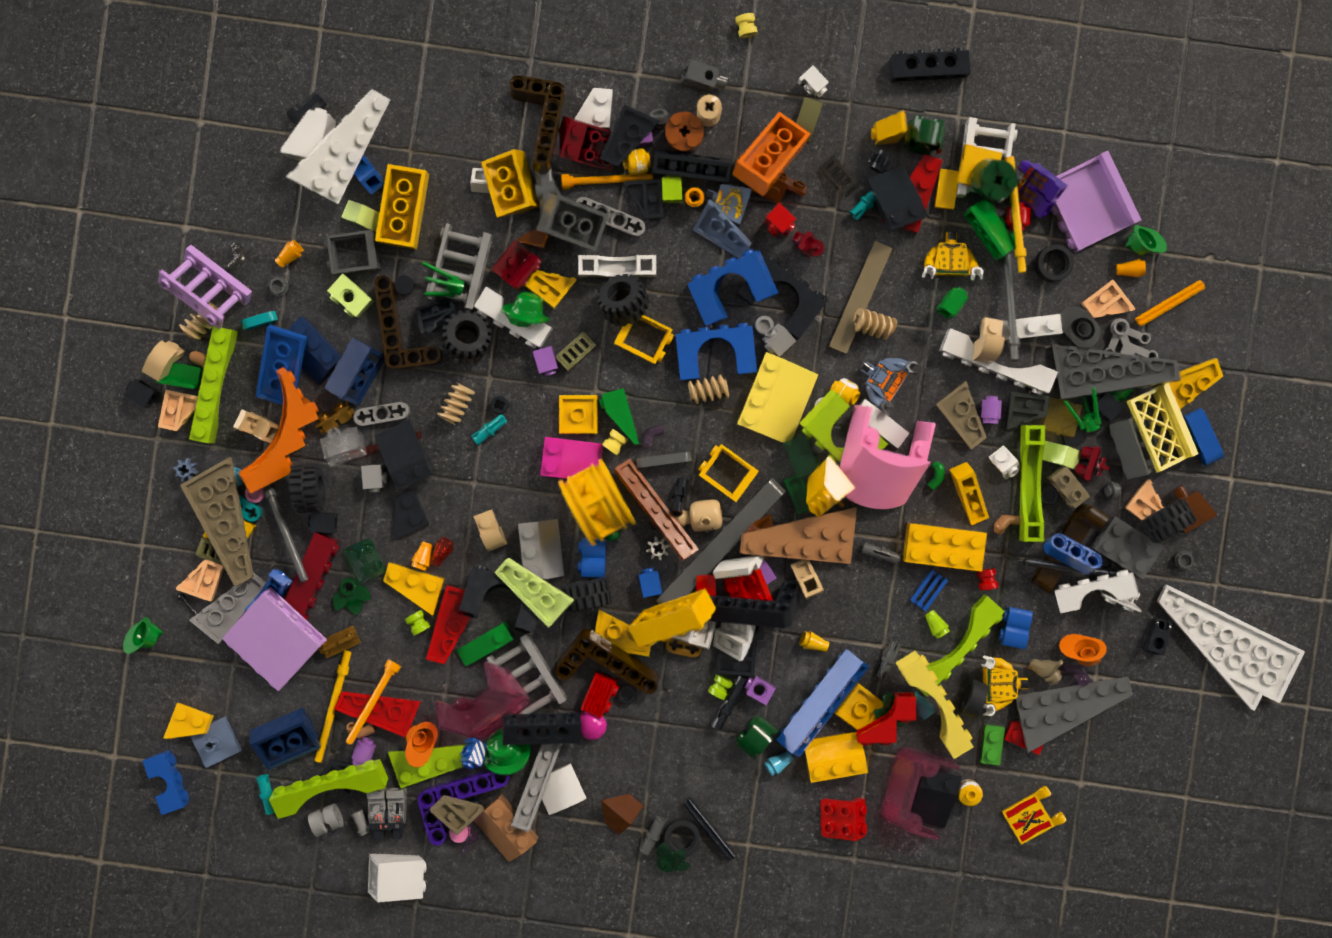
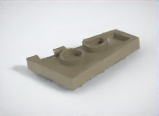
[935,381,987,450]

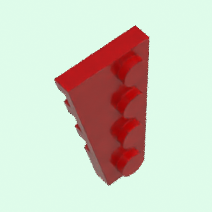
[426,585,471,664]

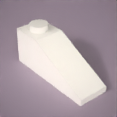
[851,399,909,449]

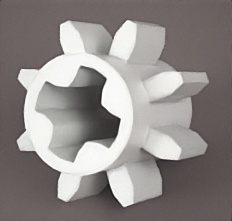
[646,536,670,560]

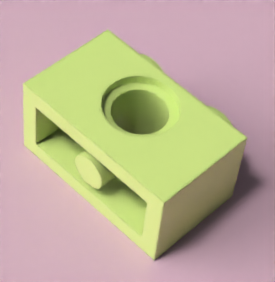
[327,274,375,318]

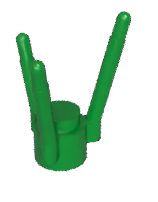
[422,261,464,298]
[1064,387,1101,432]

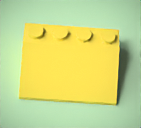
[737,352,818,446]

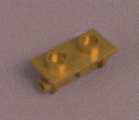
[315,401,355,434]
[319,626,361,659]

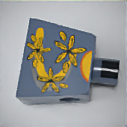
[704,184,752,227]

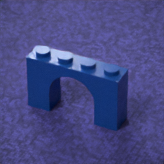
[687,249,778,326]
[675,323,757,381]

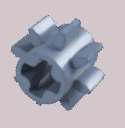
[173,458,199,482]

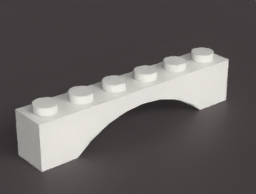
[939,328,1058,396]

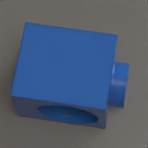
[639,567,662,598]

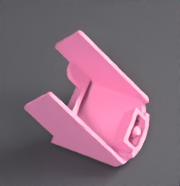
[839,405,935,509]

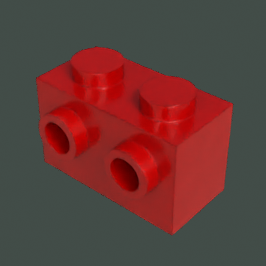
[764,203,796,238]

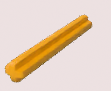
[1135,280,1205,326]

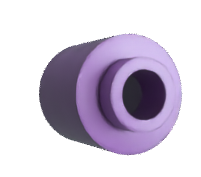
[981,396,1002,424]
[352,737,376,766]

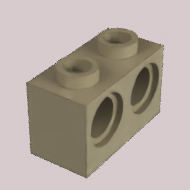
[1046,466,1090,508]

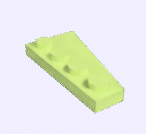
[495,558,574,627]

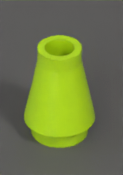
[924,610,950,639]

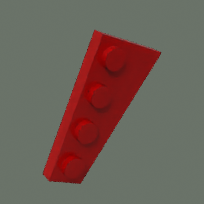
[881,154,943,234]
[334,691,421,737]

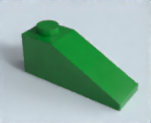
[599,388,639,445]
[456,621,515,666]

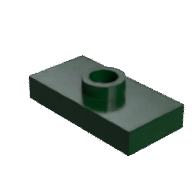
[783,473,810,515]

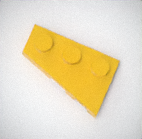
[1165,358,1223,411]
[383,562,444,616]

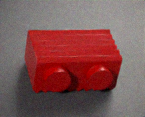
[581,671,619,718]

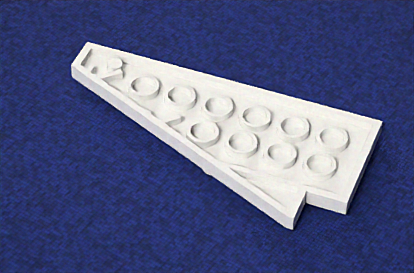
[1156,584,1305,711]

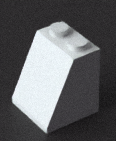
[280,108,336,161]
[368,854,426,902]

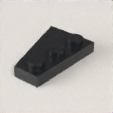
[600,105,660,167]

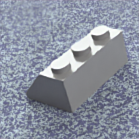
[518,519,564,580]

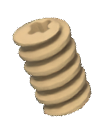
[697,95,722,127]
[179,301,218,340]
[854,307,897,340]
[688,375,729,404]
[437,383,475,425]

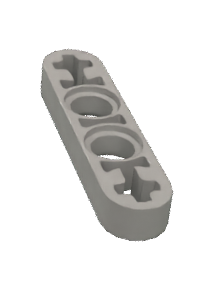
[576,197,645,237]

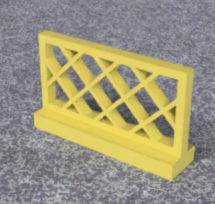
[1127,383,1198,472]

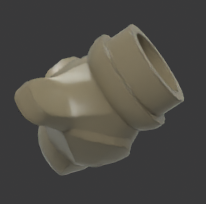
[1028,659,1063,685]

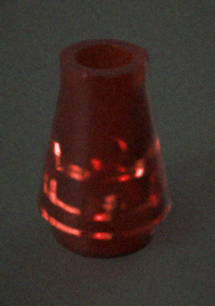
[430,537,454,566]

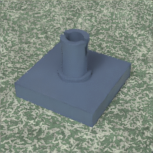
[190,716,242,768]

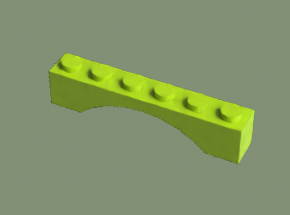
[189,326,238,443]
[1019,425,1045,542]
[916,595,1005,697]
[269,759,388,819]

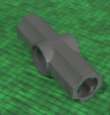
[535,160,557,216]

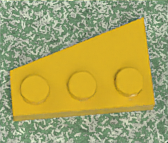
[595,609,651,657]

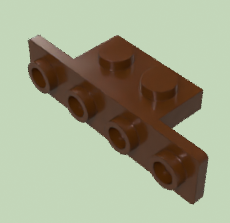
[735,154,808,204]

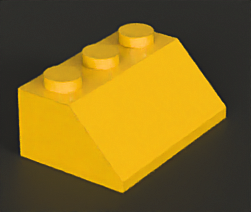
[481,149,540,218]
[806,457,855,518]
[805,731,868,783]

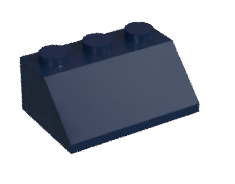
[287,316,343,385]
[325,338,385,405]
[250,707,321,771]

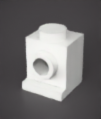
[797,66,829,98]

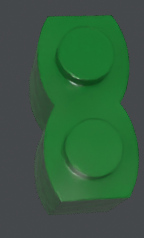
[935,287,969,320]

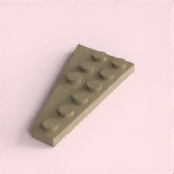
[180,457,254,587]

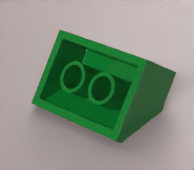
[963,198,1016,261]

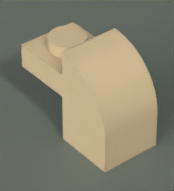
[973,317,1005,364]
[142,341,185,381]
[233,409,279,443]
[474,509,508,552]
[791,559,824,599]

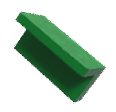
[156,362,202,389]

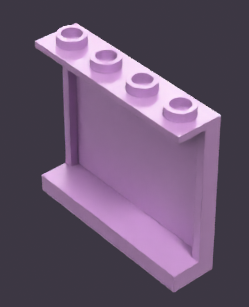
[1050,151,1141,253]
[222,587,327,691]

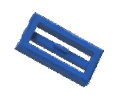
[909,569,948,611]

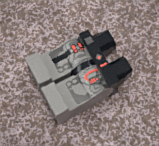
[367,787,407,840]

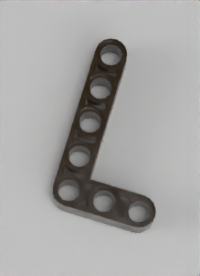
[509,75,565,174]
[374,275,443,370]
[1031,504,1109,593]
[555,629,659,694]

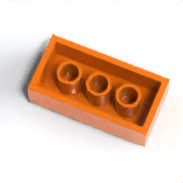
[732,112,810,197]

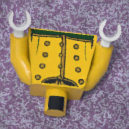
[922,232,983,281]
[981,655,1028,716]

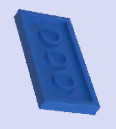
[255,325,307,405]

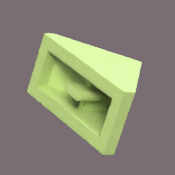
[341,200,379,232]
[1042,441,1081,470]

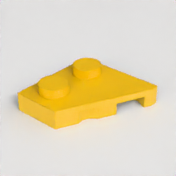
[524,270,577,309]

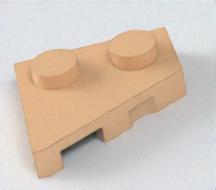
[1081,280,1135,318]
[158,390,198,431]
[1124,478,1164,521]
[176,559,224,602]

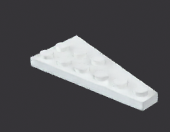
[286,89,390,204]

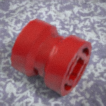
[976,568,999,590]

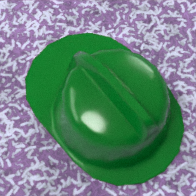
[1125,225,1167,256]
[123,617,163,654]

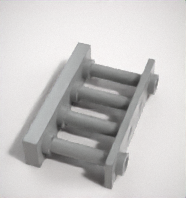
[426,223,493,311]
[486,634,567,714]

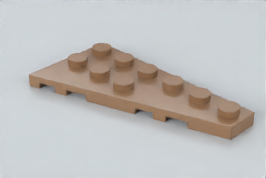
[740,506,857,564]

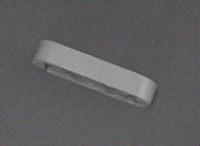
[354,402,410,426]

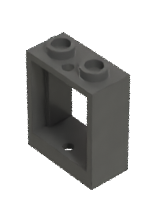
[324,230,381,276]

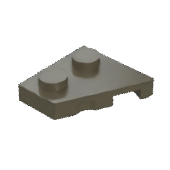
[430,795,484,835]

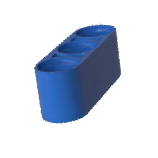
[1183,408,1224,466]
[1043,534,1102,574]

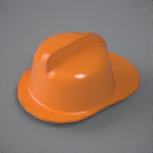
[1059,634,1107,667]
[405,722,438,767]

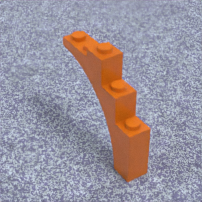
[238,367,319,494]

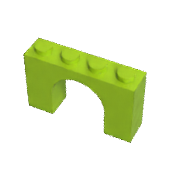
[799,390,888,464]

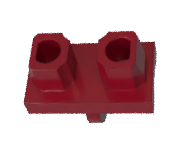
[792,231,825,259]
[1075,446,1110,482]

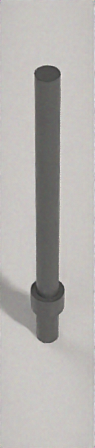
[1003,254,1020,362]
[263,484,309,583]

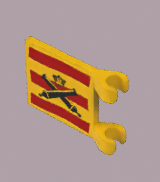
[1002,786,1066,845]

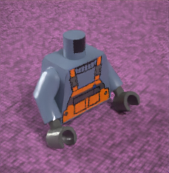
[860,358,921,415]

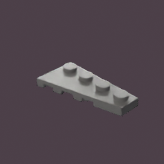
[189,572,266,644]

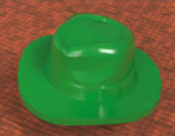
[501,292,550,327]
[483,729,530,775]

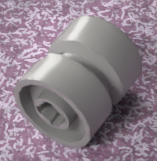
[308,803,344,837]

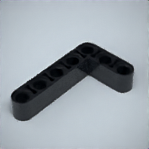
[707,580,800,628]

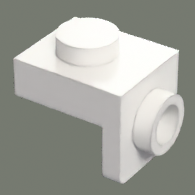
[989,445,1020,480]

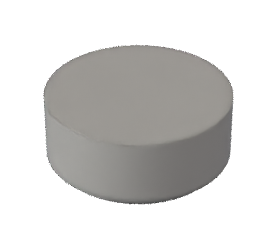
[755,316,774,335]

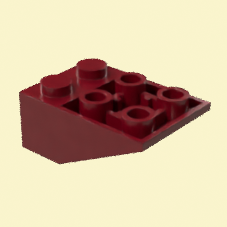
[554,116,613,172]

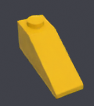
[871,111,907,145]
[949,462,989,525]

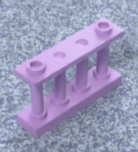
[158,245,252,329]

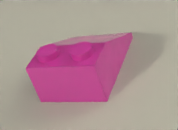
[540,437,603,478]

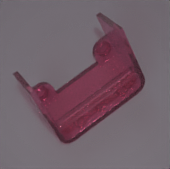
[434,662,530,740]
[881,747,960,840]

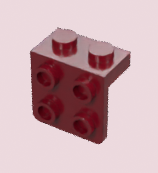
[491,240,541,290]

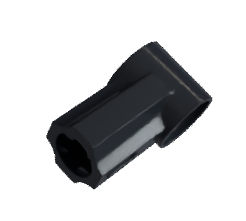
[286,91,327,127]

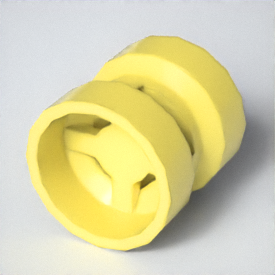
[735,13,758,38]
[602,429,628,455]

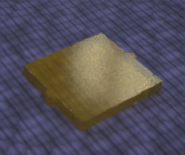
[1044,398,1082,438]

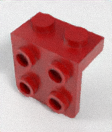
[821,797,867,841]

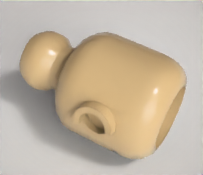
[675,500,722,532]

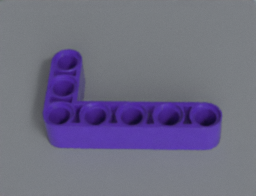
[418,770,511,845]

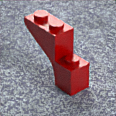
[856,692,916,746]

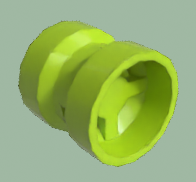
[404,610,431,636]
[708,674,733,700]

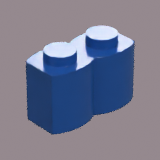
[578,538,606,577]
[998,606,1033,649]

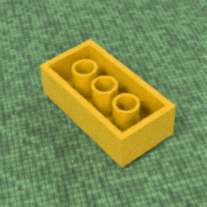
[375,164,430,250]
[902,523,987,572]
[628,589,716,647]

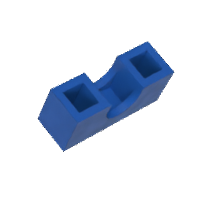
[142,750,189,815]

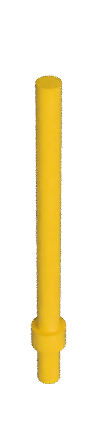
[1006,156,1027,273]
[314,650,352,763]

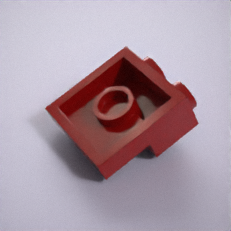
[724,567,773,601]

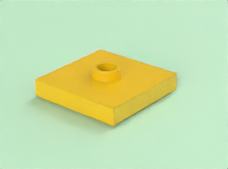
[957,144,1002,187]
[559,395,598,434]
[834,682,883,730]

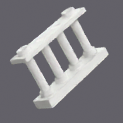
[956,117,1017,203]

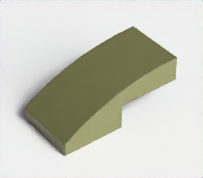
[796,97,823,143]

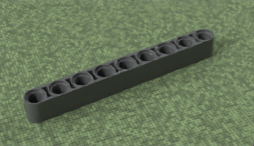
[655,478,786,605]

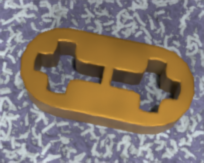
[666,638,702,657]

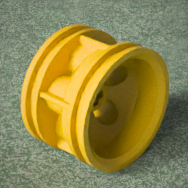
[558,458,636,546]

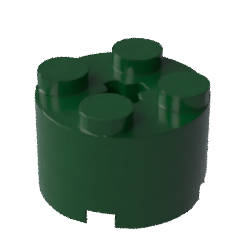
[903,115,946,155]
[971,158,1018,200]
[736,715,779,760]

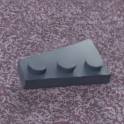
[693,199,752,258]

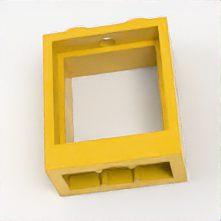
[614,315,674,365]
[698,444,759,502]

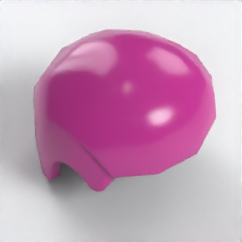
[580,712,607,740]

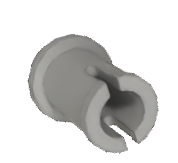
[351,810,371,836]

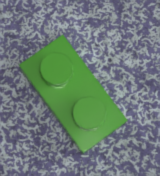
[980,724,1005,765]

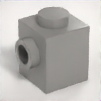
[762,323,796,357]
[361,465,388,492]

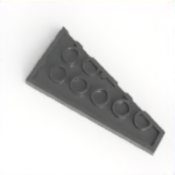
[1052,344,1181,401]
[1015,677,1133,754]

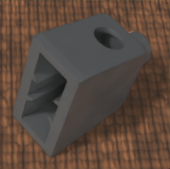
[680,59,727,92]

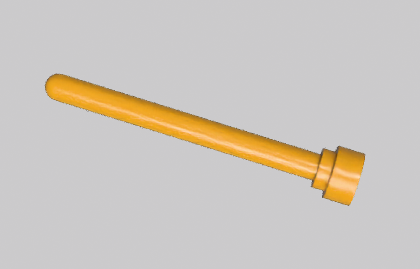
[561,173,654,190]
[346,659,401,745]

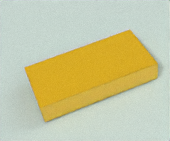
[934,169,959,210]

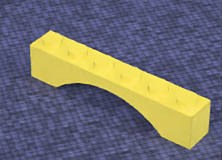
[896,651,973,759]

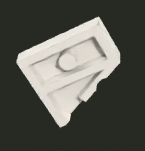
[575,88,613,129]

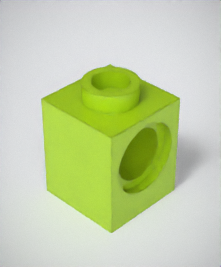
[662,174,682,203]

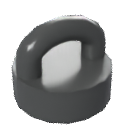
[649,109,669,129]

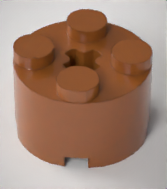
[665,112,704,154]

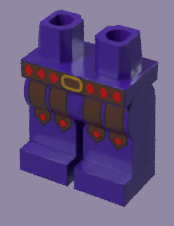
[1017,160,1068,218]

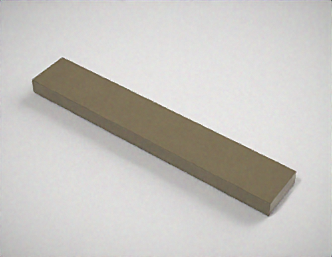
[828,241,893,354]

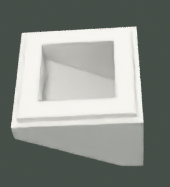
[470,168,490,193]

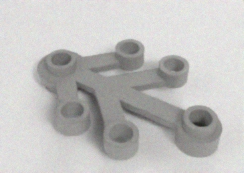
[1103,318,1158,389]

